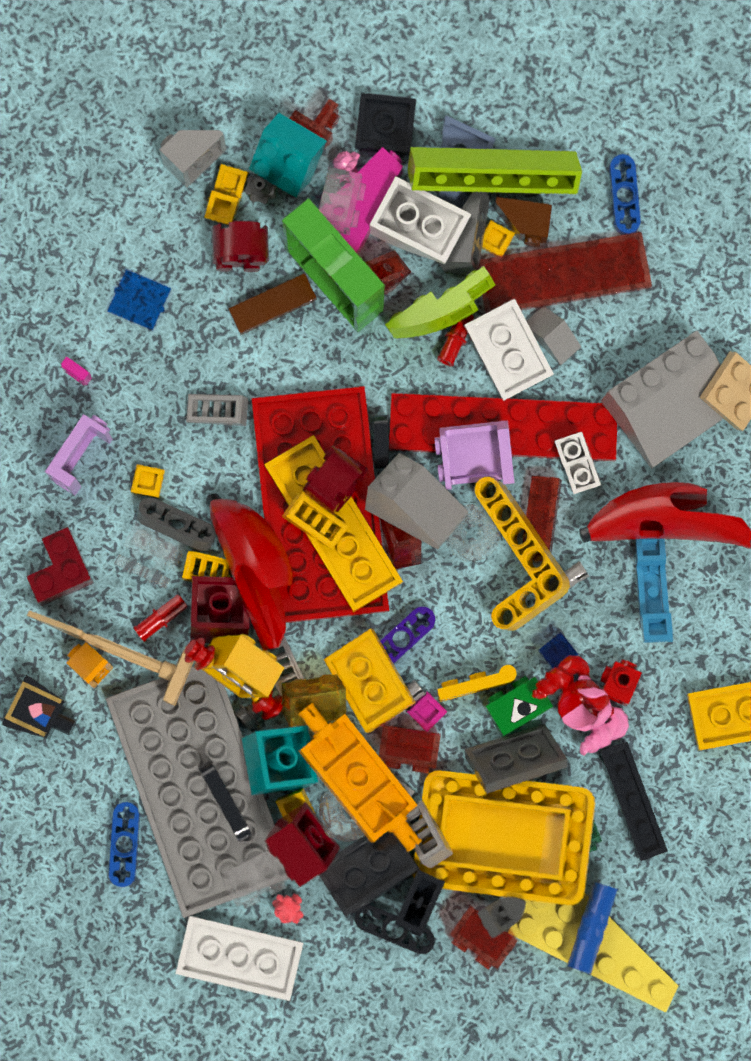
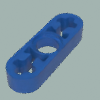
[609,154,641,236]
[109,802,140,887]

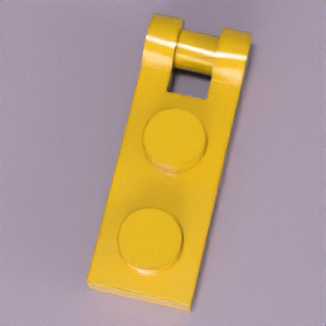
[436,665,517,702]

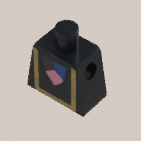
[2,675,77,740]

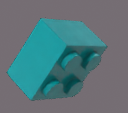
[248,113,327,198]
[241,725,318,795]

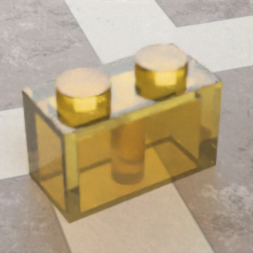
[282,674,346,727]

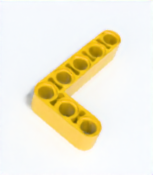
[475,477,570,631]

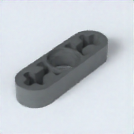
[137,498,216,551]

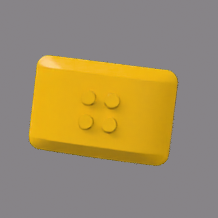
[413,770,595,905]

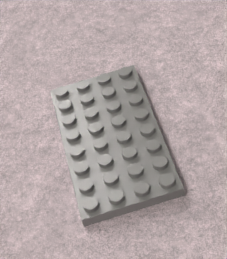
[105,666,290,918]

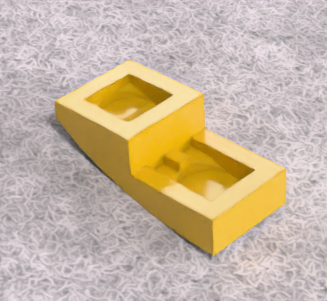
[204,164,249,225]

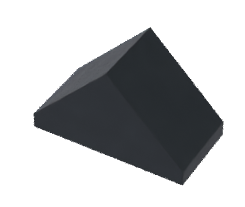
[395,870,445,936]

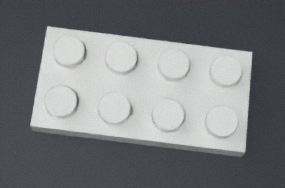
[176,916,303,1001]

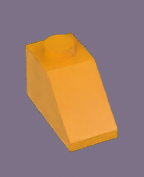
[66,642,114,688]

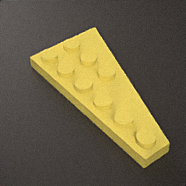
[508,893,678,1012]

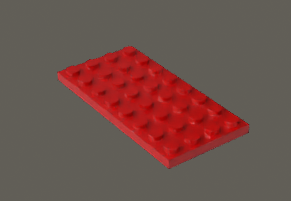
[252,386,389,623]

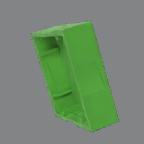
[282,198,385,332]

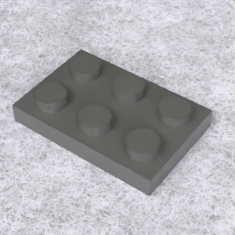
[464,724,568,794]

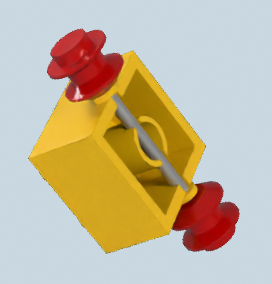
[184,634,284,720]

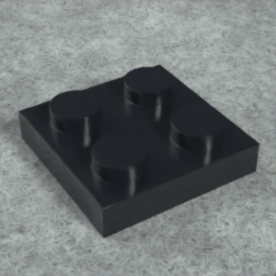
[355,93,417,156]

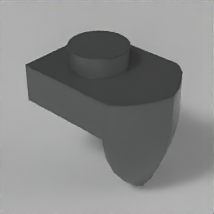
[477,897,526,938]

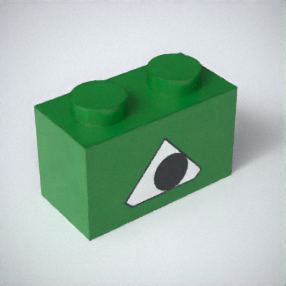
[485,676,553,737]

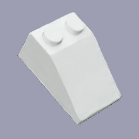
[369,177,471,264]

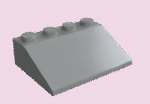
[601,331,723,469]

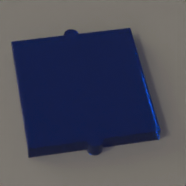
[108,269,171,331]

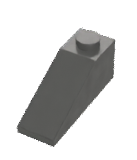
[437,192,490,274]

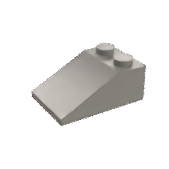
[365,453,468,549]

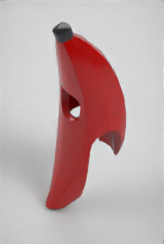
[579,482,751,549]
[206,493,293,652]

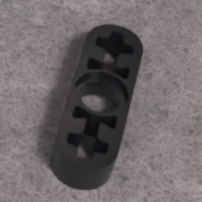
[199,761,252,842]
[355,905,435,954]

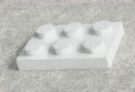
[464,299,554,401]

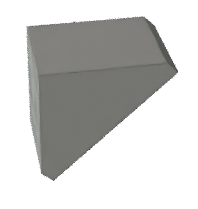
[527,306,581,366]

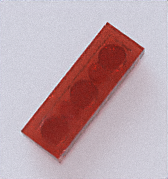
[522,475,562,563]

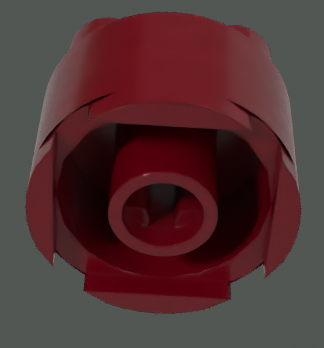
[211,221,269,272]
[302,445,368,515]

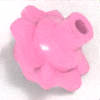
[331,151,360,179]

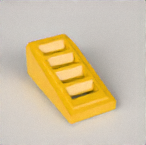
[282,493,348,550]
[182,550,230,582]

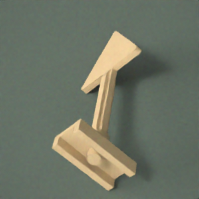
[27,610,194,706]

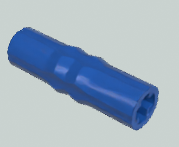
[567,882,618,974]

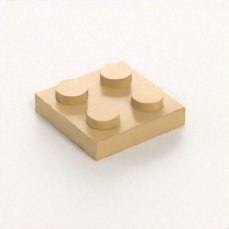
[700,351,751,431]

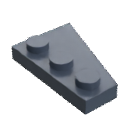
[437,115,496,209]

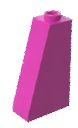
[319,147,403,255]

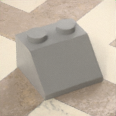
[159,130,226,188]

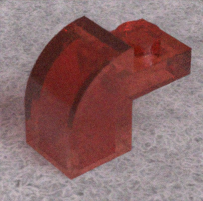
[289,99,340,149]

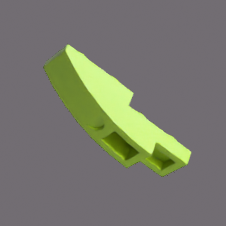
[385,266,495,339]

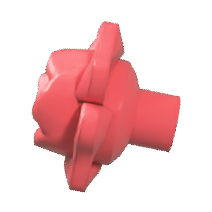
[272,894,304,924]

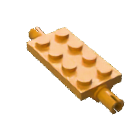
[298,703,422,852]

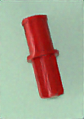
[437,315,474,367]
[133,595,187,642]

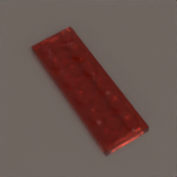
[479,232,652,314]

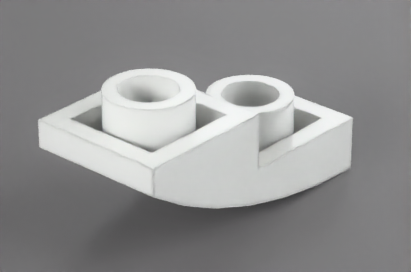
[555,432,601,494]

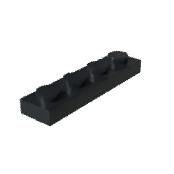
[599,742,668,861]

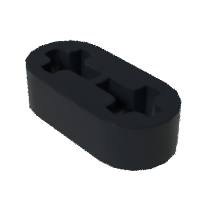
[373,415,389,468]

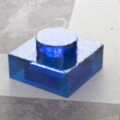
[538,632,579,668]

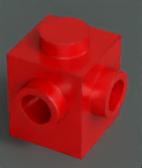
[600,659,642,706]

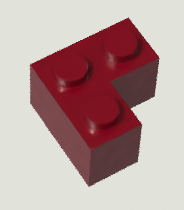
[26,527,94,606]

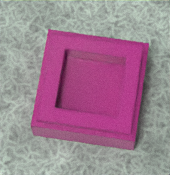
[61,356,92,386]
[407,692,447,732]

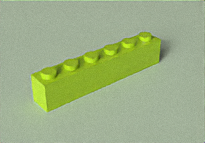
[407,147,582,194]

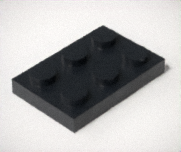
[319,831,420,919]

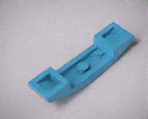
[635,538,673,643]

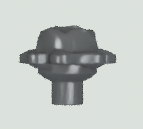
[245,174,277,204]

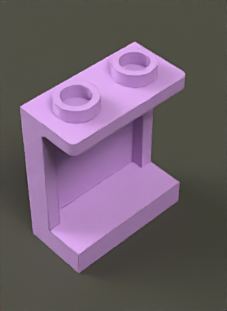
[45,414,113,496]
[435,420,514,490]

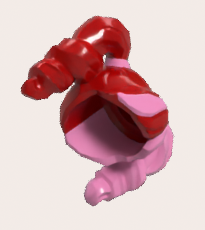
[532,656,629,756]

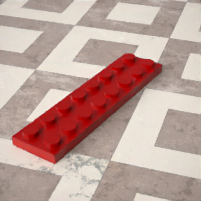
[389,393,617,461]

